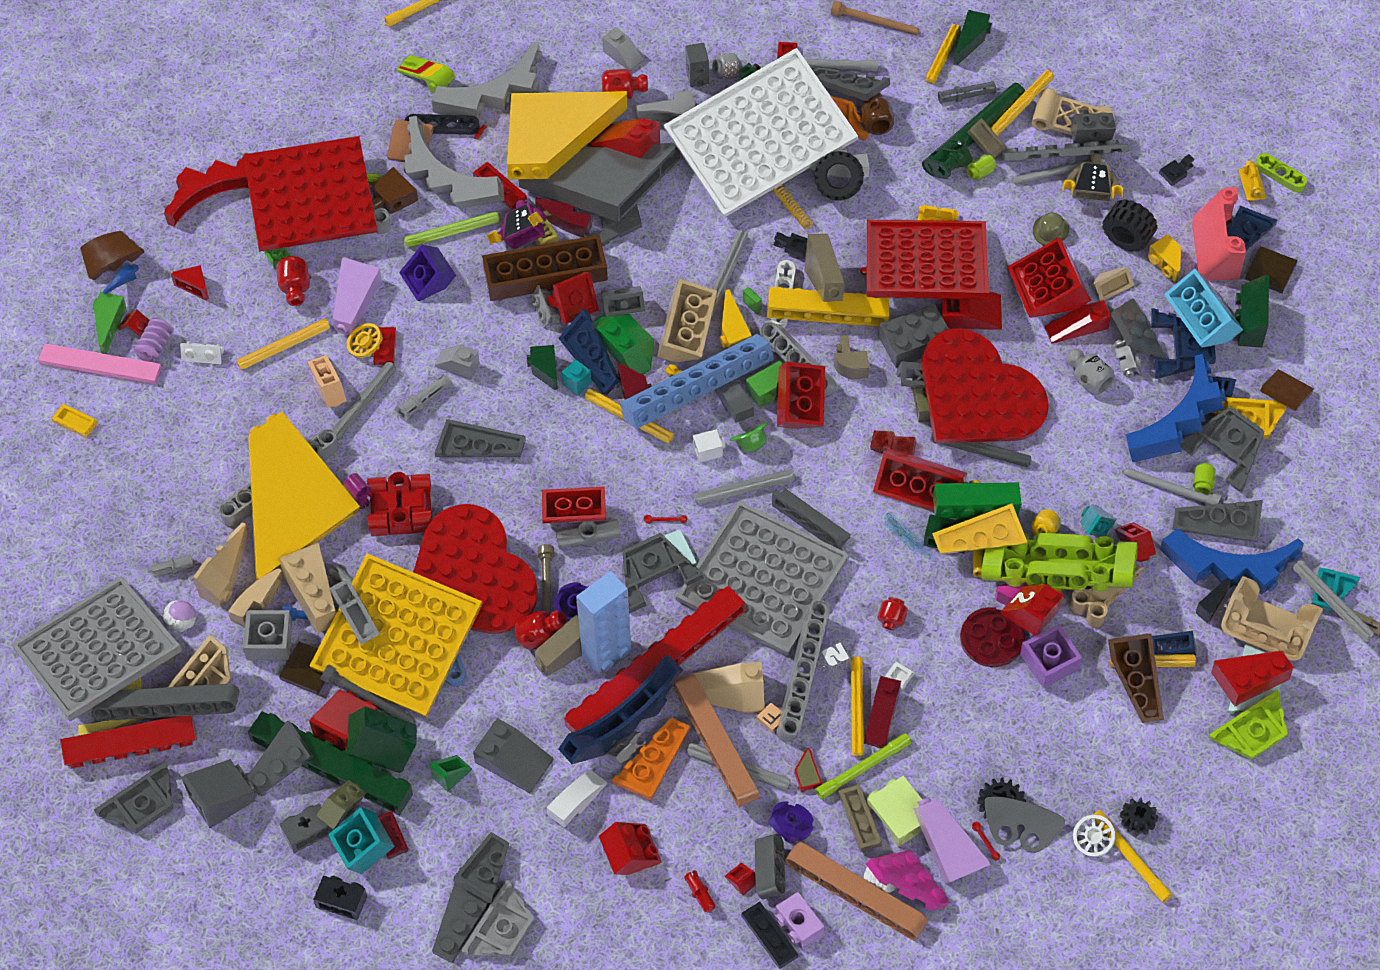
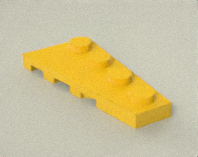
[932,504,1028,554]

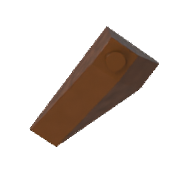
[1108,633,1164,723]

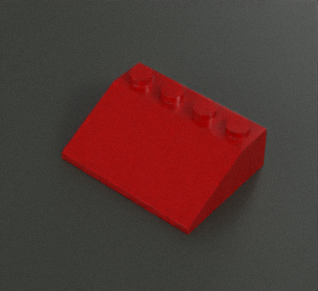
[1008,237,1092,318]

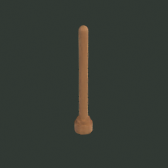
[831,0,920,35]

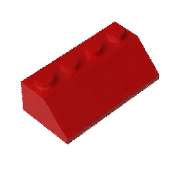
[873,448,967,511]

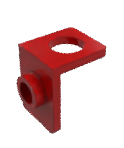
[117,309,150,338]

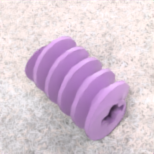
[134,317,174,362]

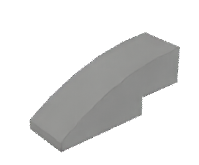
[329,578,380,644]

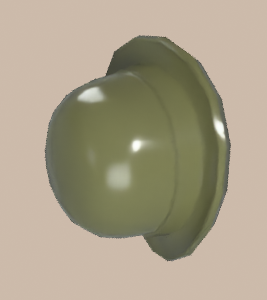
[1033,212,1069,245]

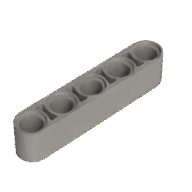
[760,322,837,396]

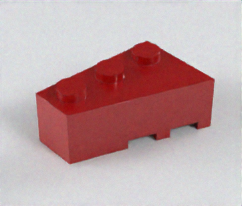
[1211,650,1294,707]

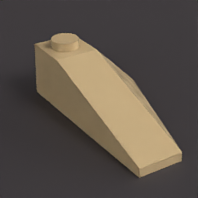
[193,522,249,608]
[676,662,765,713]

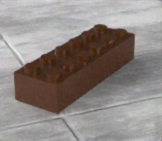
[482,235,608,301]

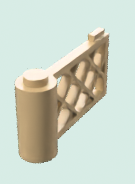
[1032,88,1115,144]

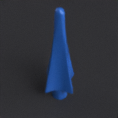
[103,263,139,294]

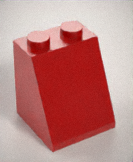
[309,689,377,751]

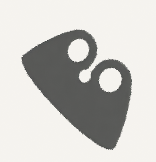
[985,797,1066,853]

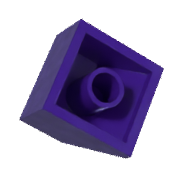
[399,245,456,301]

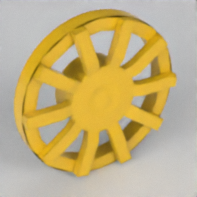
[347,323,383,359]

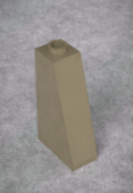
[804,233,845,302]

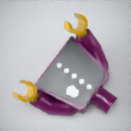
[487,200,547,249]

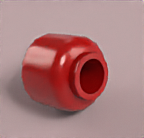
[877,597,908,630]

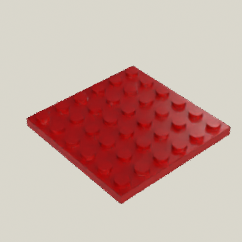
[243,136,378,252]
[866,219,989,300]

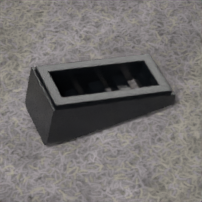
[1196,578,1231,623]

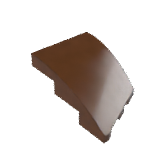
[80,231,145,280]

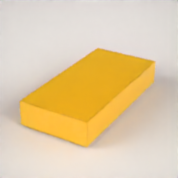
[52,404,98,438]

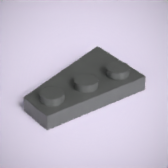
[247,721,313,795]

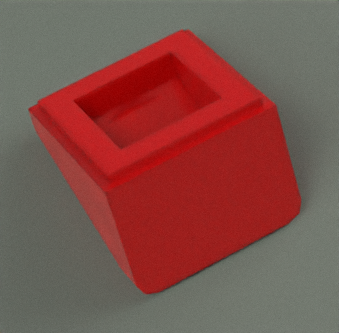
[725,863,756,895]

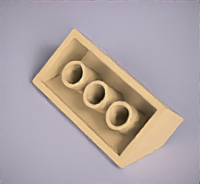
[657,279,717,363]

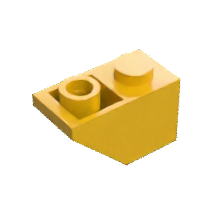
[1148,234,1181,282]

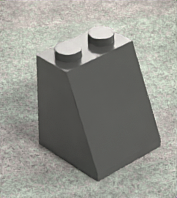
[181,759,256,828]

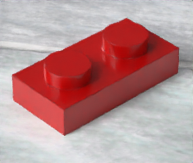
[373,327,397,365]

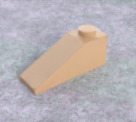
[308,355,347,408]

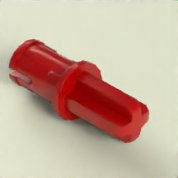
[684,870,716,913]

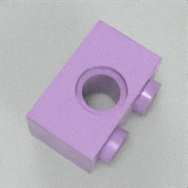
[775,892,824,949]

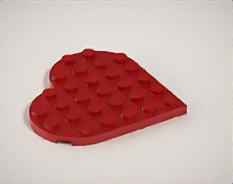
[922,328,1049,443]
[413,504,538,634]

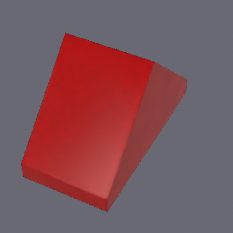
[171,265,209,301]

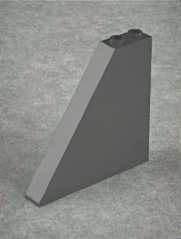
[518,143,680,222]

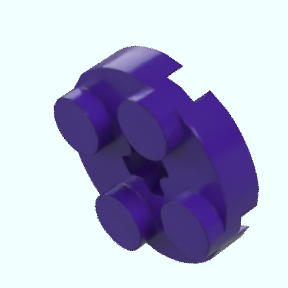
[768,801,814,844]

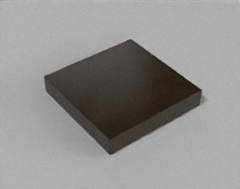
[1245,246,1298,294]
[279,641,325,695]

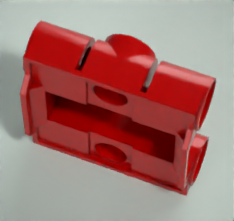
[367,472,432,537]

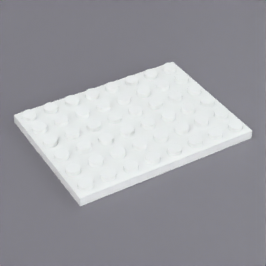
[664,48,858,218]

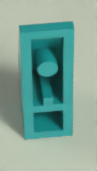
[1080,504,1117,536]

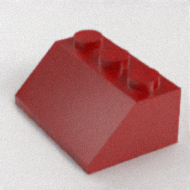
[777,362,825,429]
[542,486,606,524]

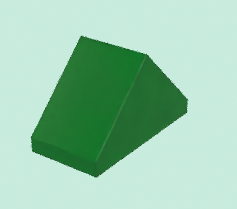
[430,755,472,792]

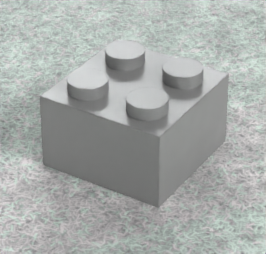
[243,610,293,660]

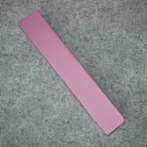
[38,343,162,384]

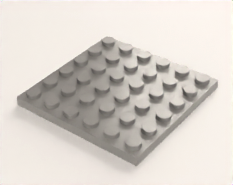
[676,501,849,656]
[11,576,182,722]

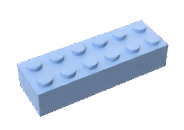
[576,571,632,675]

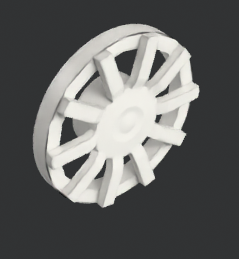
[1073,815,1116,857]

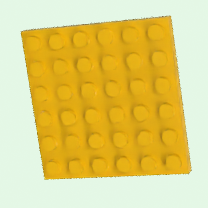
[310,553,483,718]

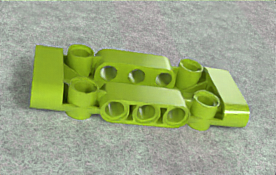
[981,532,1138,591]

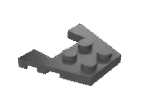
[584,204,642,246]
[1180,407,1265,492]
[622,532,704,613]

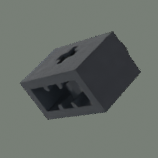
[313,875,367,921]

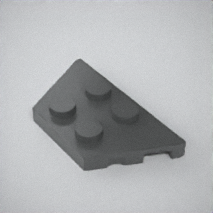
[1111,298,1167,359]
[94,762,173,833]

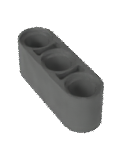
[755,833,786,900]

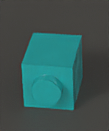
[562,359,591,396]

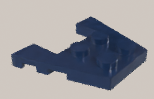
[1151,308,1216,379]

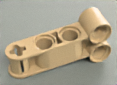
[1070,564,1144,628]

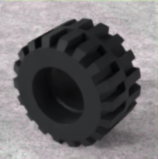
[814,151,864,201]
[1102,199,1158,252]

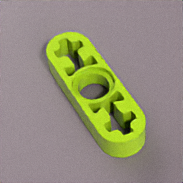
[1255,153,1307,192]

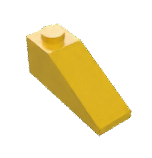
[720,289,752,349]

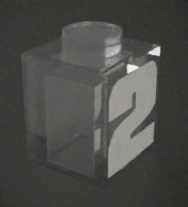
[817,641,852,678]

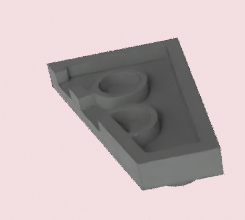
[453,832,509,904]

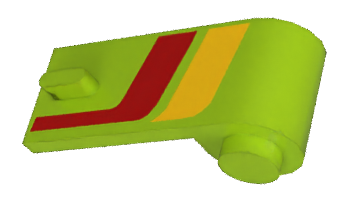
[396,55,455,94]

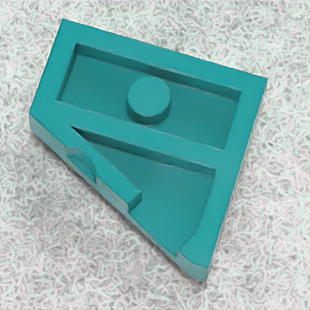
[1311,567,1360,612]

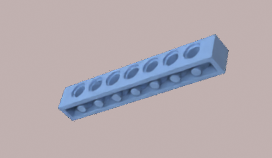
[620,334,774,429]

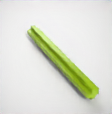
[404,211,500,248]

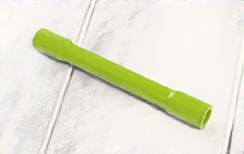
[815,733,912,800]

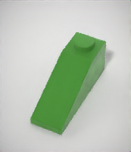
[93,292,127,354]

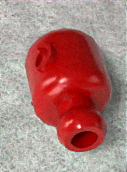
[602,69,648,99]
[276,256,312,306]
[515,610,567,650]

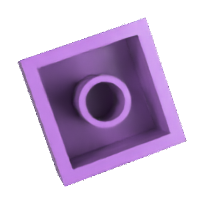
[1020,624,1082,688]

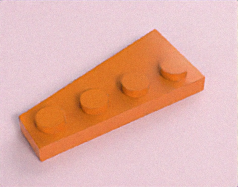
[612,718,690,801]

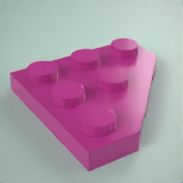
[866,850,950,911]

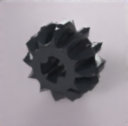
[1120,797,1158,836]

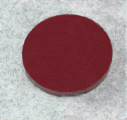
[960,607,1025,667]

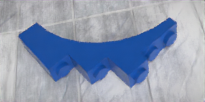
[1126,354,1226,462]
[1160,528,1304,595]

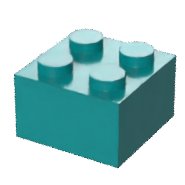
[328,807,395,874]

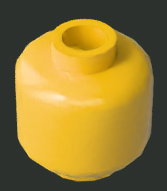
[1031,509,1061,535]

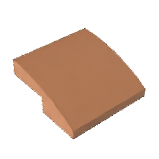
[387,119,434,162]

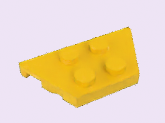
[1213,397,1287,439]

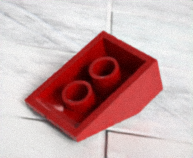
[590,118,660,158]

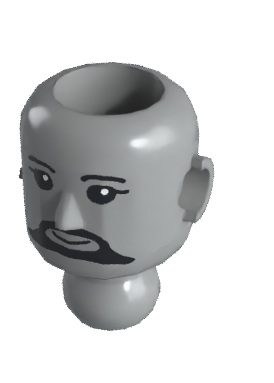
[1066,349,1114,395]

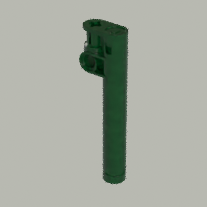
[922,82,1025,179]

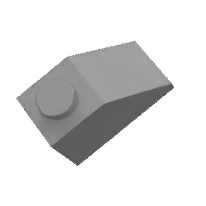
[602,27,644,71]
[435,345,480,380]

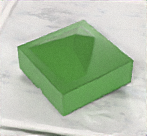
[743,287,762,314]

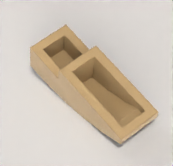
[228,569,284,627]

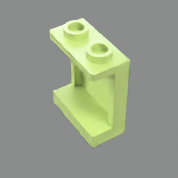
[867,776,923,847]

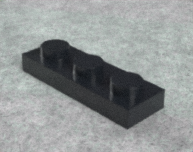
[741,902,798,969]

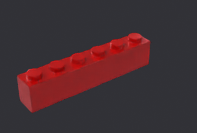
[60,715,197,769]

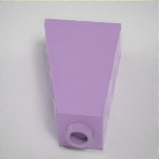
[333,257,382,334]
[913,797,990,884]

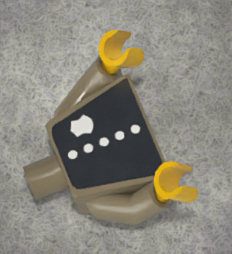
[1062,154,1124,201]

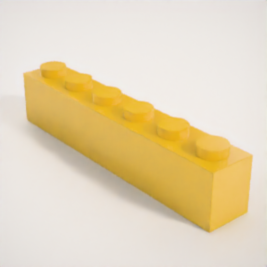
[767,287,889,327]

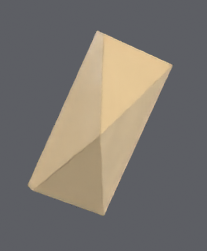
[1093,267,1134,301]

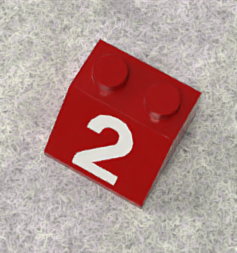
[1000,584,1064,636]

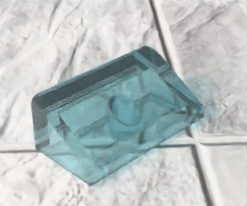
[885,512,924,551]

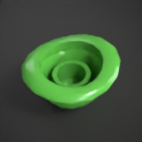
[730,422,768,453]

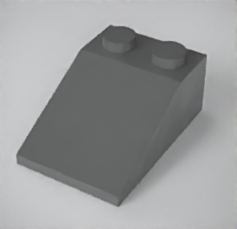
[473,718,554,794]

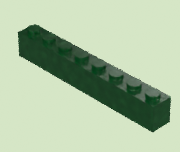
[248,711,413,816]

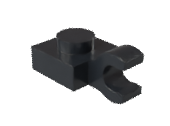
[1159,154,1195,186]
[773,232,808,259]

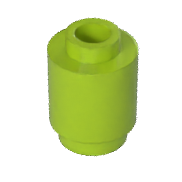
[967,155,996,181]
[1193,463,1216,495]

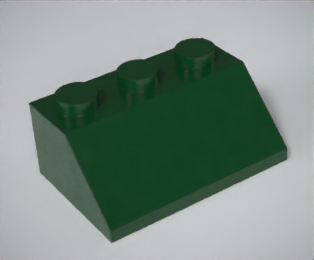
[1235,275,1269,348]
[347,706,417,773]

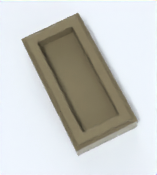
[967,118,1007,159]

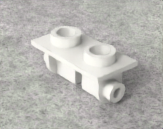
[180,341,224,364]

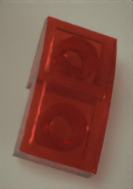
[870,430,917,456]

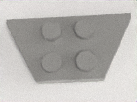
[461,880,535,958]

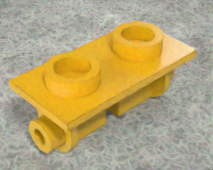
[1238,161,1267,201]
[918,204,959,221]

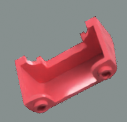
[1192,187,1246,281]

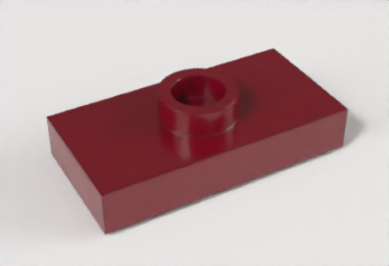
[378,811,409,859]

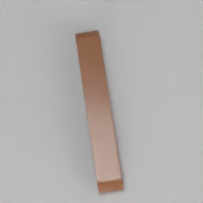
[673,674,760,808]
[785,841,928,941]

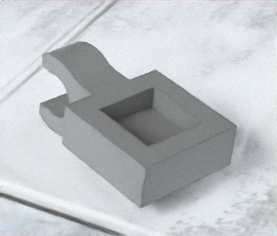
[606,731,647,764]

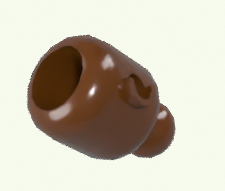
[860,92,894,135]

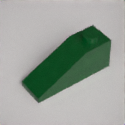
[954,10,993,65]

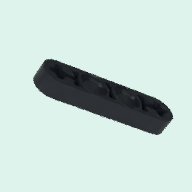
[404,114,480,135]

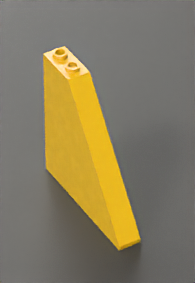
[507,91,628,180]
[248,411,360,581]

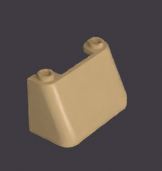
[1221,576,1323,661]

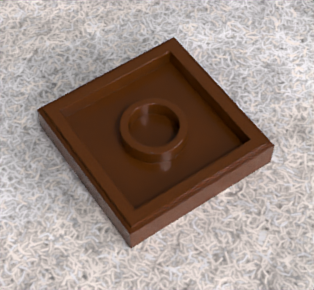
[1260,369,1314,411]

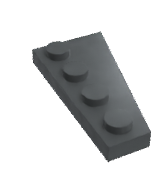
[812,67,890,101]
[435,419,526,457]
[1172,500,1263,542]

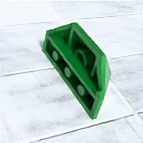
[593,314,654,375]

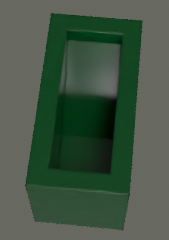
[527,345,558,390]

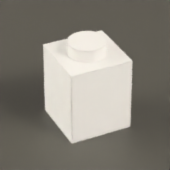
[693,429,725,463]

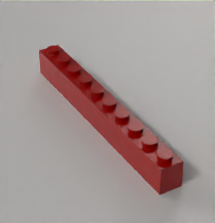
[564,585,746,732]

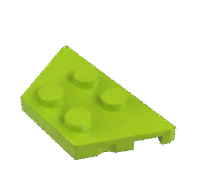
[1209,689,1288,760]

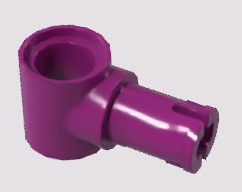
[344,473,371,509]

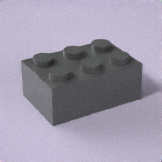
[879,304,949,368]

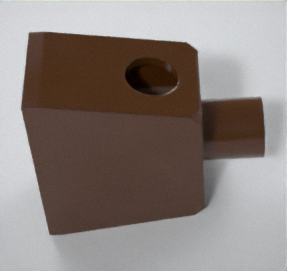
[372,167,418,214]

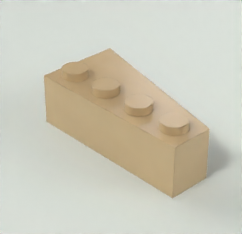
[280,543,336,634]

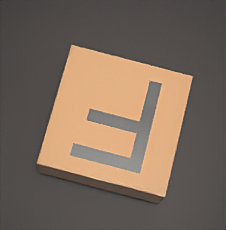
[756,703,781,733]

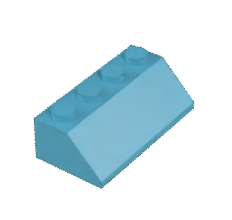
[1164,269,1243,347]

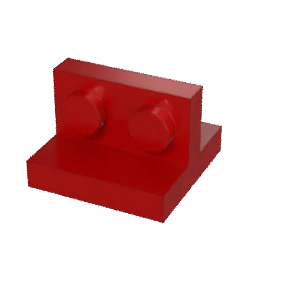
[546,272,599,324]

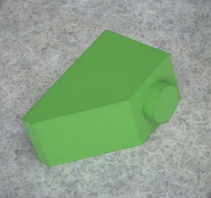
[746,361,782,407]

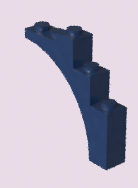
[558,655,683,764]

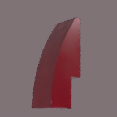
[535,197,592,237]

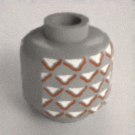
[712,53,742,79]

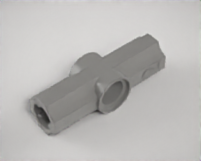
[556,519,621,549]

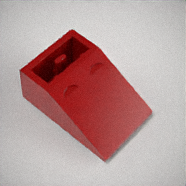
[941,291,1002,330]

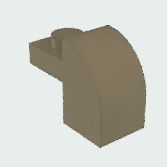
[834,335,869,379]

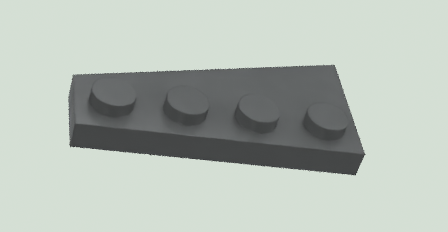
[432,867,499,963]

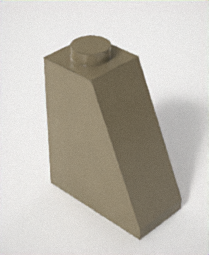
[534,615,582,676]

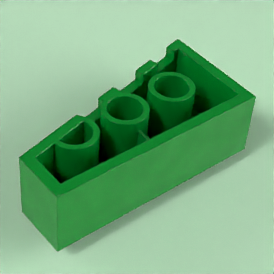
[933,482,1022,520]

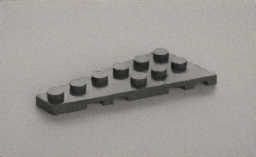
[1002,140,1129,161]

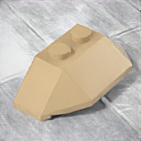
[168,635,232,687]

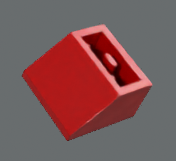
[599,822,662,875]

